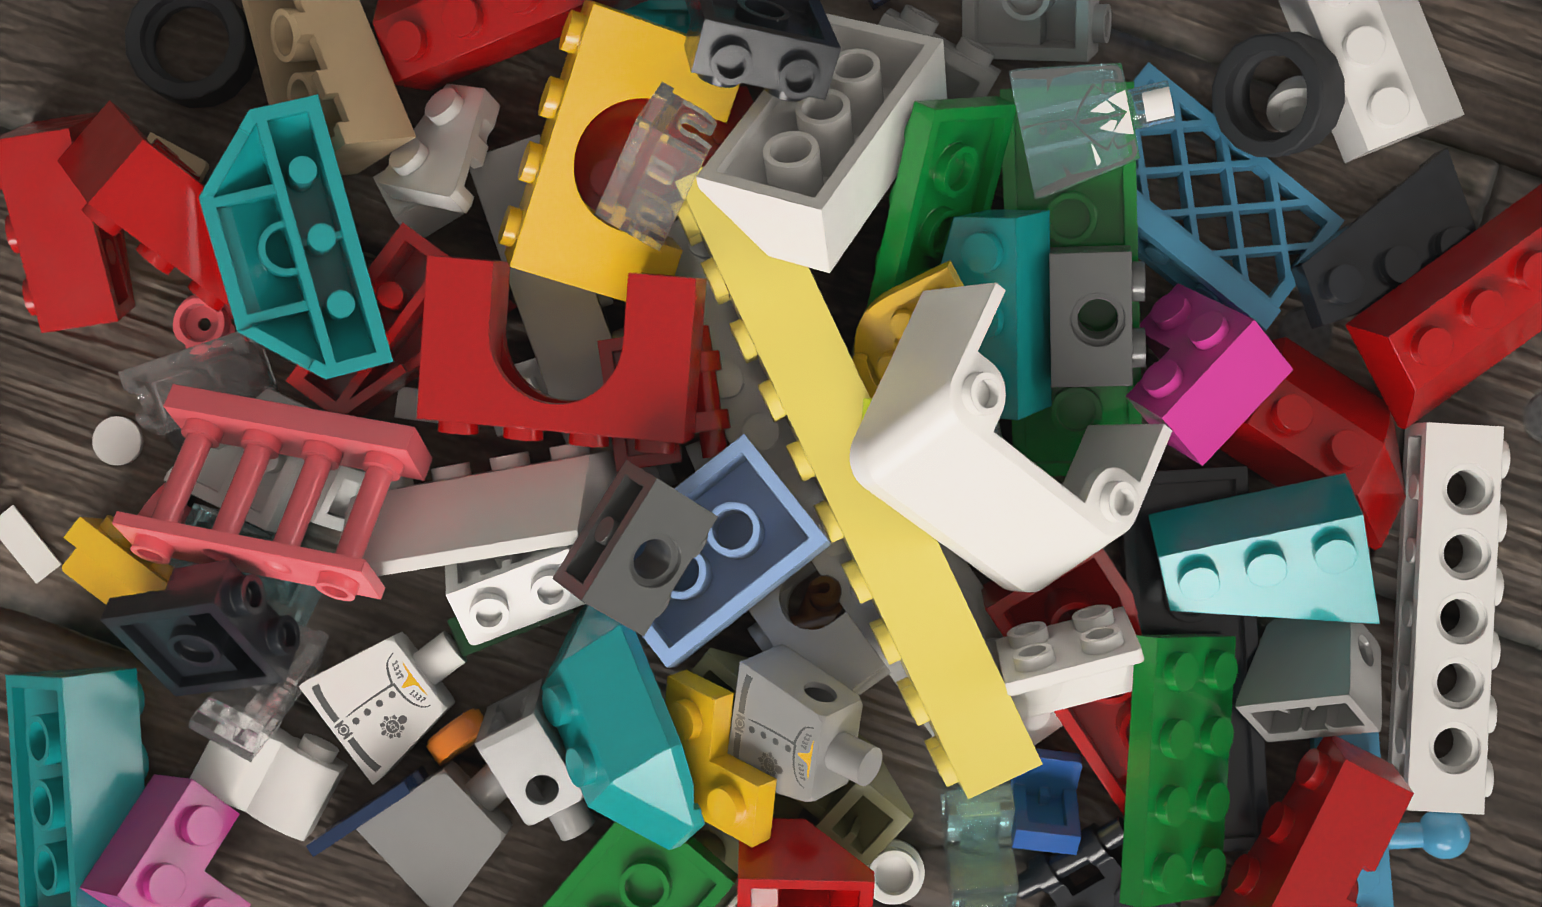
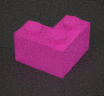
[1125,283,1293,466]
[80,774,251,907]

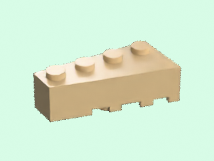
[242,0,416,176]

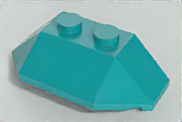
[199,94,393,380]
[541,604,705,850]

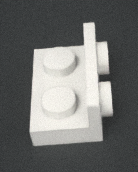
[445,545,586,645]

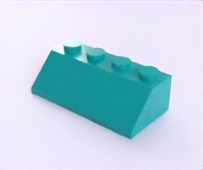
[5,667,149,907]

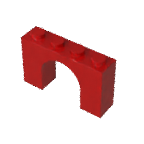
[416,256,707,454]

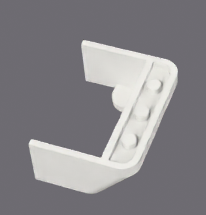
[850,283,1172,592]

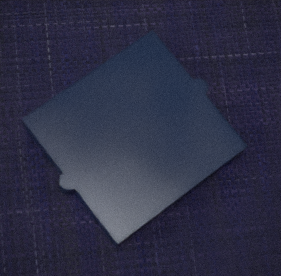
[306,765,429,857]

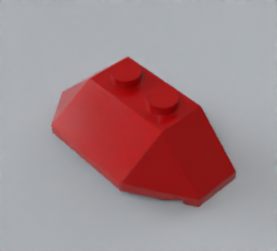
[1219,337,1406,550]

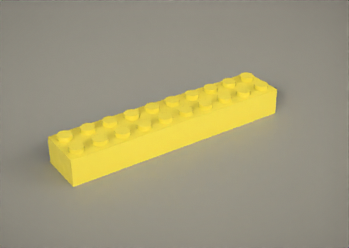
[672,167,1042,799]

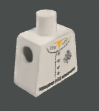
[299,631,467,784]

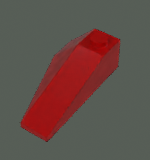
[981,548,1142,816]
[737,818,875,907]

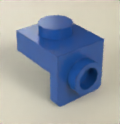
[1008,749,1082,855]

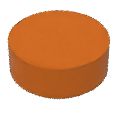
[426,708,484,766]

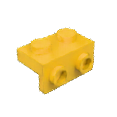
[62,515,181,605]

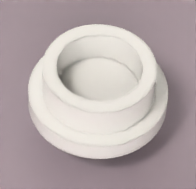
[1267,76,1307,132]
[867,839,925,905]

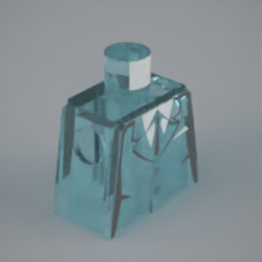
[1009,63,1175,199]

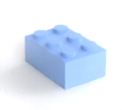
[634,434,831,668]

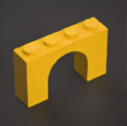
[498,0,740,302]

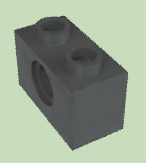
[1049,245,1146,387]
[552,460,718,636]

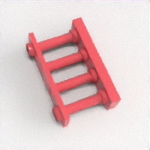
[112,384,433,601]

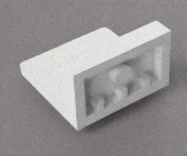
[995,605,1145,719]

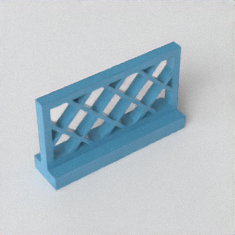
[1133,62,1345,331]

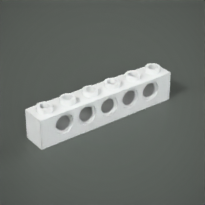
[1388,422,1510,815]

